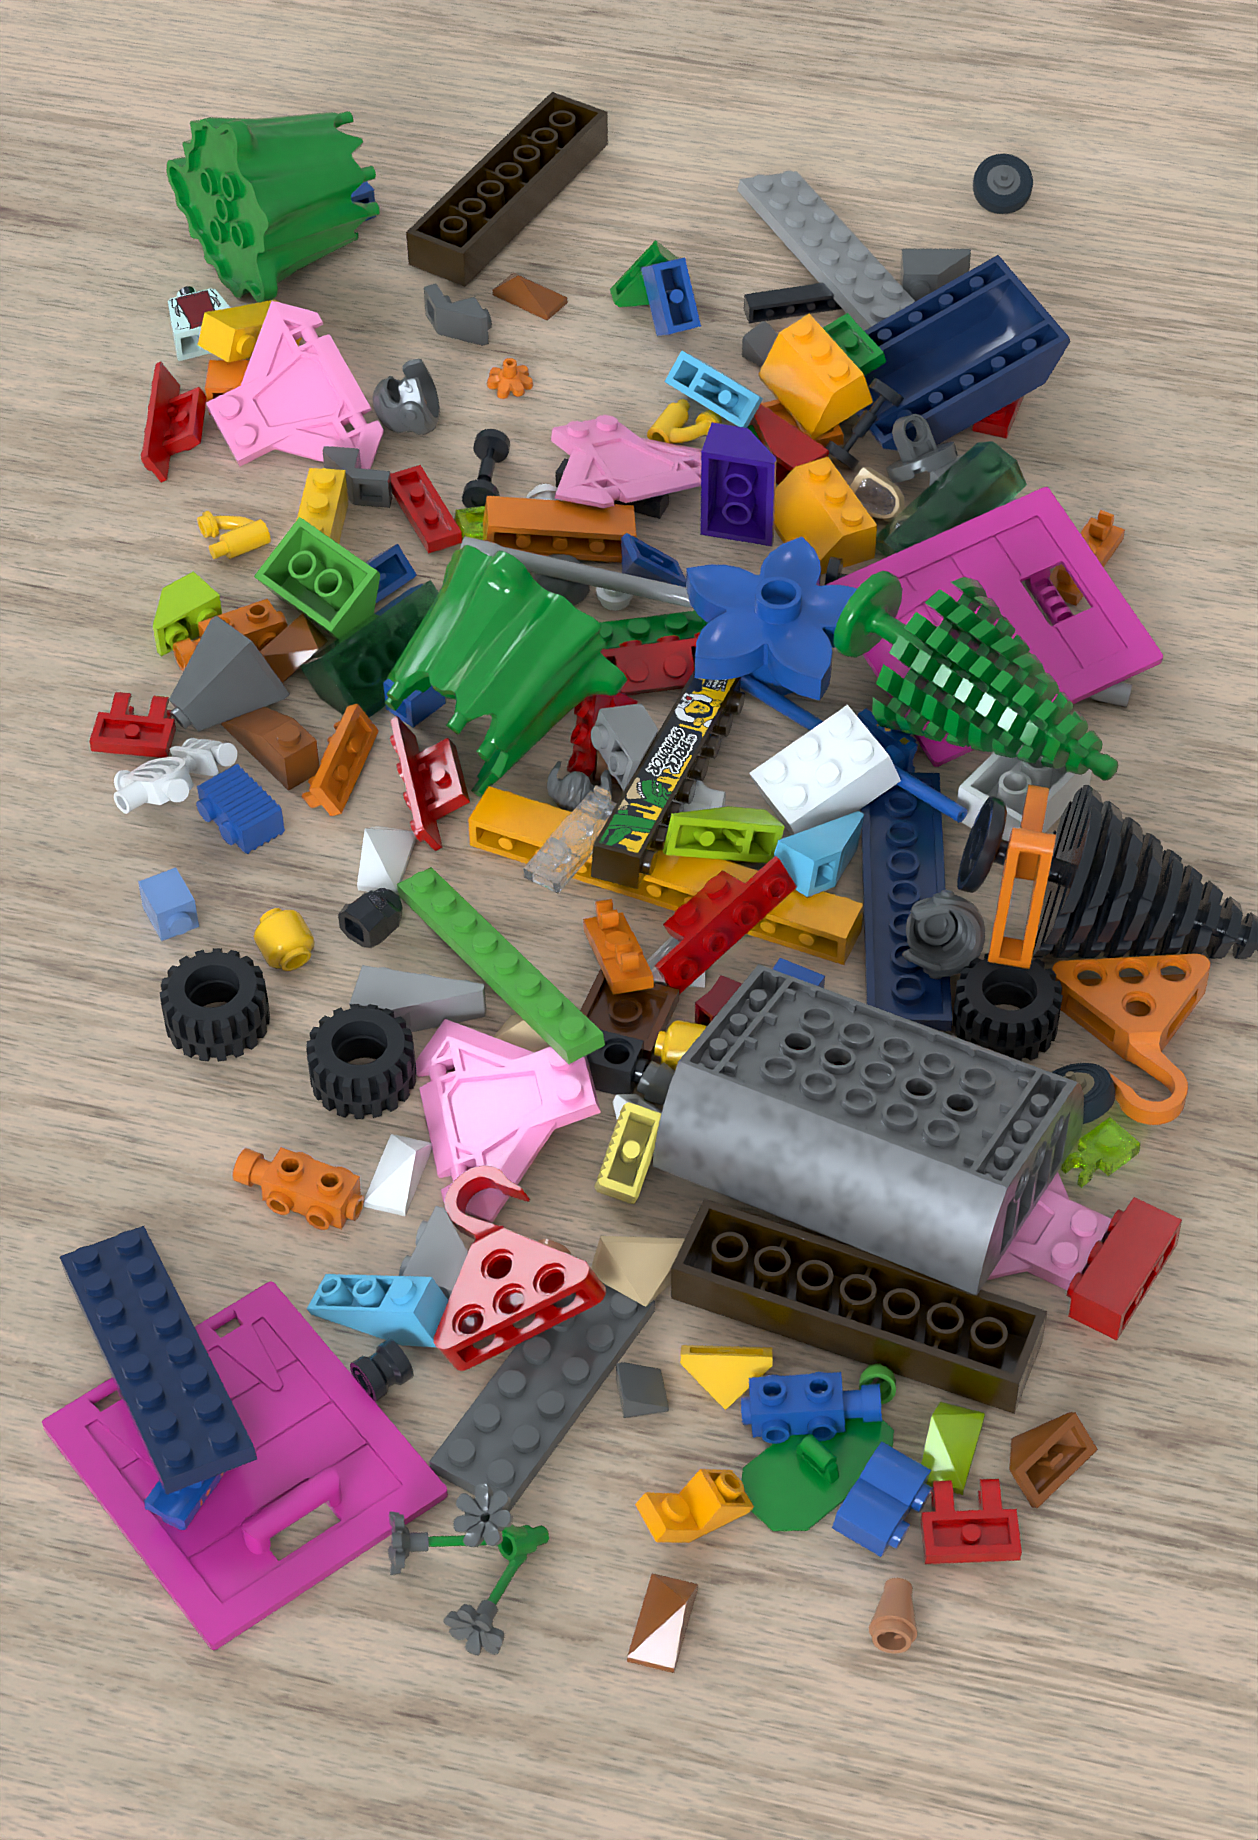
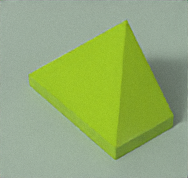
[921,1401,985,1495]

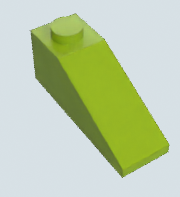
[663,806,785,863]

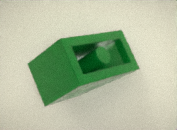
[610,240,690,307]

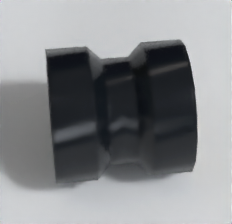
[350,1339,414,1402]

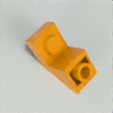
[635,1469,754,1543]

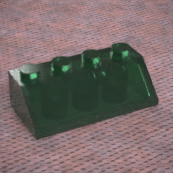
[876,441,1027,557]
[300,580,439,718]

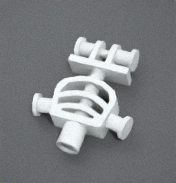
[114,738,237,814]

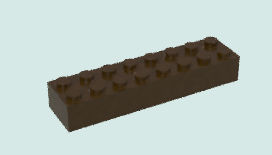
[406,92,608,287]
[671,1199,1047,1414]

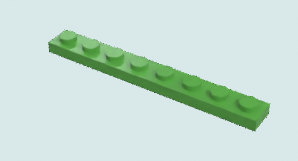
[397,867,605,1064]

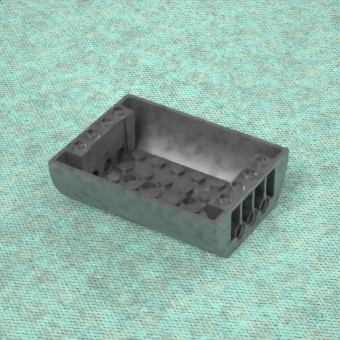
[653,964,1084,1295]

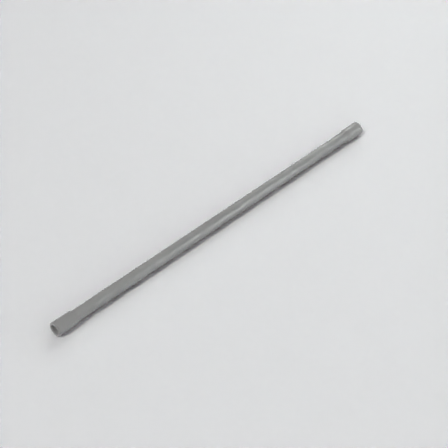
[460,536,1132,707]

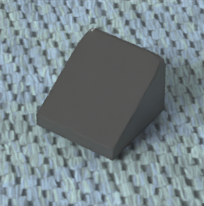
[742,321,778,367]
[616,1362,669,1418]

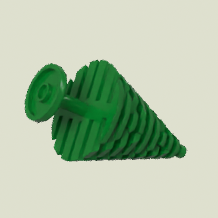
[833,571,1119,781]

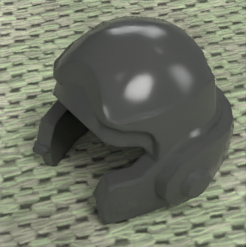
[373,358,440,435]
[902,890,985,979]

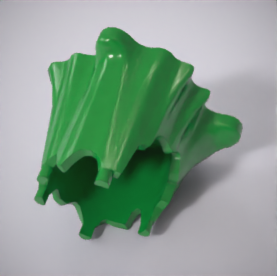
[166,111,380,303]
[385,545,627,797]

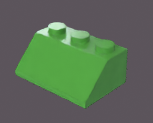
[254,517,380,648]

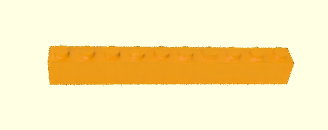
[468,786,863,965]

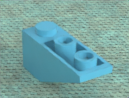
[774,811,864,897]
[307,1274,449,1347]

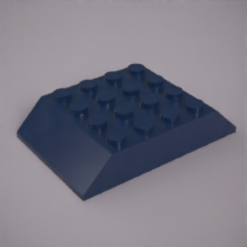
[856,255,1070,451]

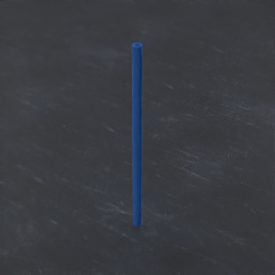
[740,674,968,823]

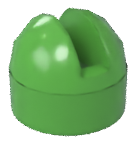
[859,1364,896,1405]

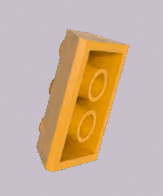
[758,314,873,440]
[774,457,877,575]

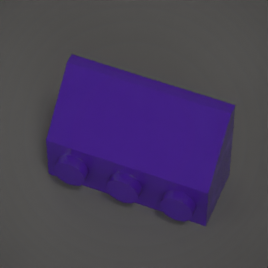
[700,422,777,547]

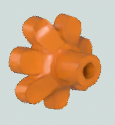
[487,358,533,399]

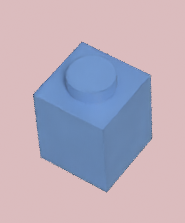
[138,867,199,941]

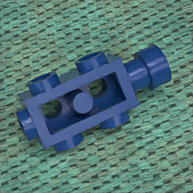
[741,1372,882,1444]

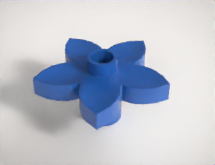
[686,537,857,701]

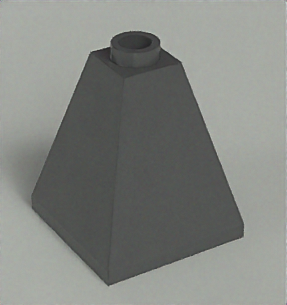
[169,616,290,731]

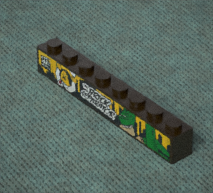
[591,669,745,889]

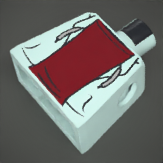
[168,286,231,361]

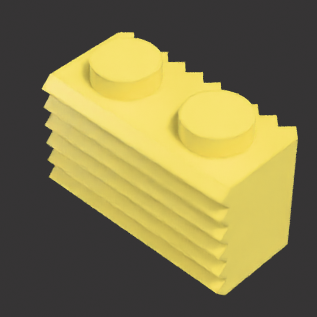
[594,1102,662,1204]

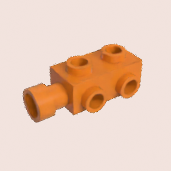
[173,599,288,671]
[233,1147,364,1230]

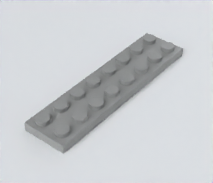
[737,171,915,331]

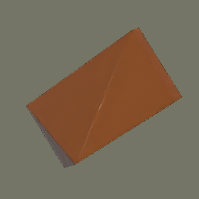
[493,272,568,321]
[260,613,328,683]
[1009,1412,1098,1508]
[627,1573,698,1673]

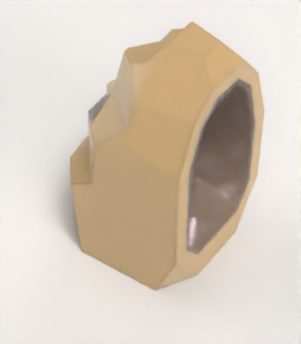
[850,467,905,522]

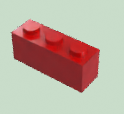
[1066,1197,1182,1341]

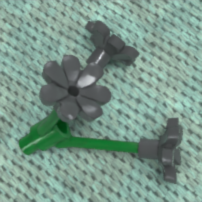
[388,1483,549,1655]

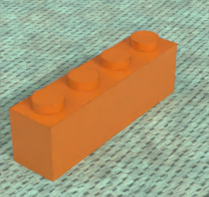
[483,496,637,563]

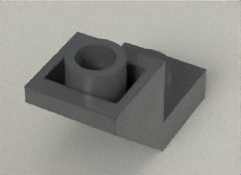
[424,284,492,346]
[322,446,392,508]

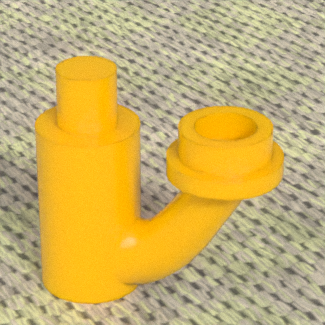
[647,399,722,443]
[197,510,271,559]

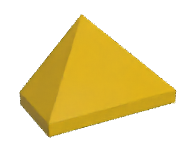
[680,1345,773,1410]

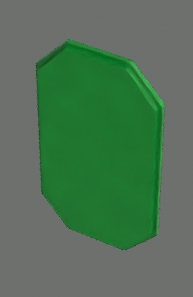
[741,1418,894,1531]

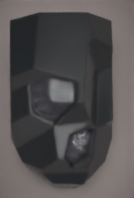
[338,888,403,948]

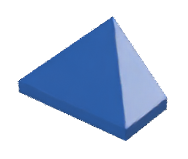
[622,533,686,587]
[365,544,417,603]

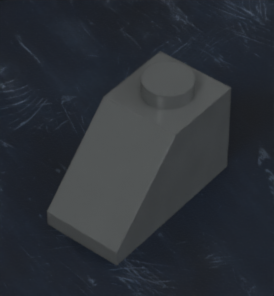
[900,248,971,302]

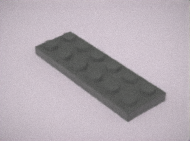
[429,1283,655,1512]

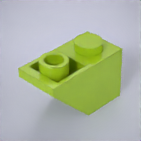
[153,571,222,657]

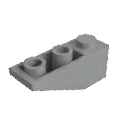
[349,965,486,1032]

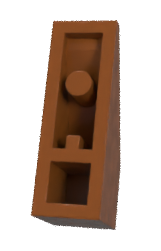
[221,707,320,791]

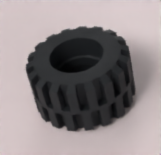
[160,948,270,1062]
[953,953,1063,1061]
[306,1004,417,1119]

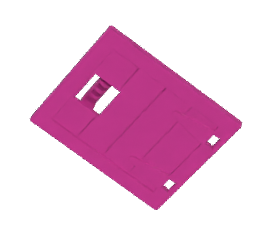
[826,487,1163,767]
[42,1281,448,1650]

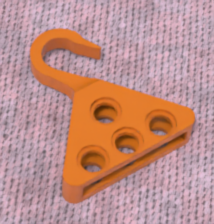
[987,784,1056,969]
[1052,954,1211,1125]

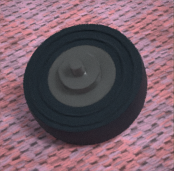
[973,154,1033,214]

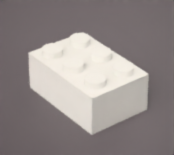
[750,705,901,835]
[957,745,1092,841]

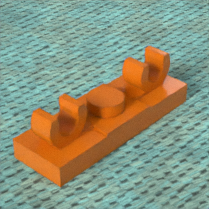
[1050,510,1125,606]
[301,704,379,816]
[583,899,654,995]

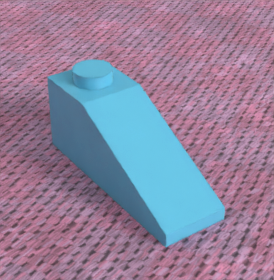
[664,350,763,428]

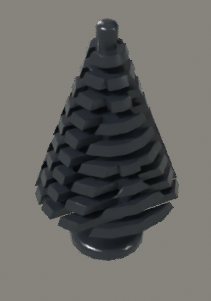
[957,785,1258,959]

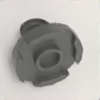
[886,414,958,483]

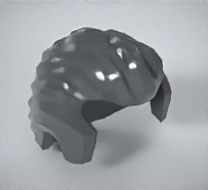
[547,761,612,817]

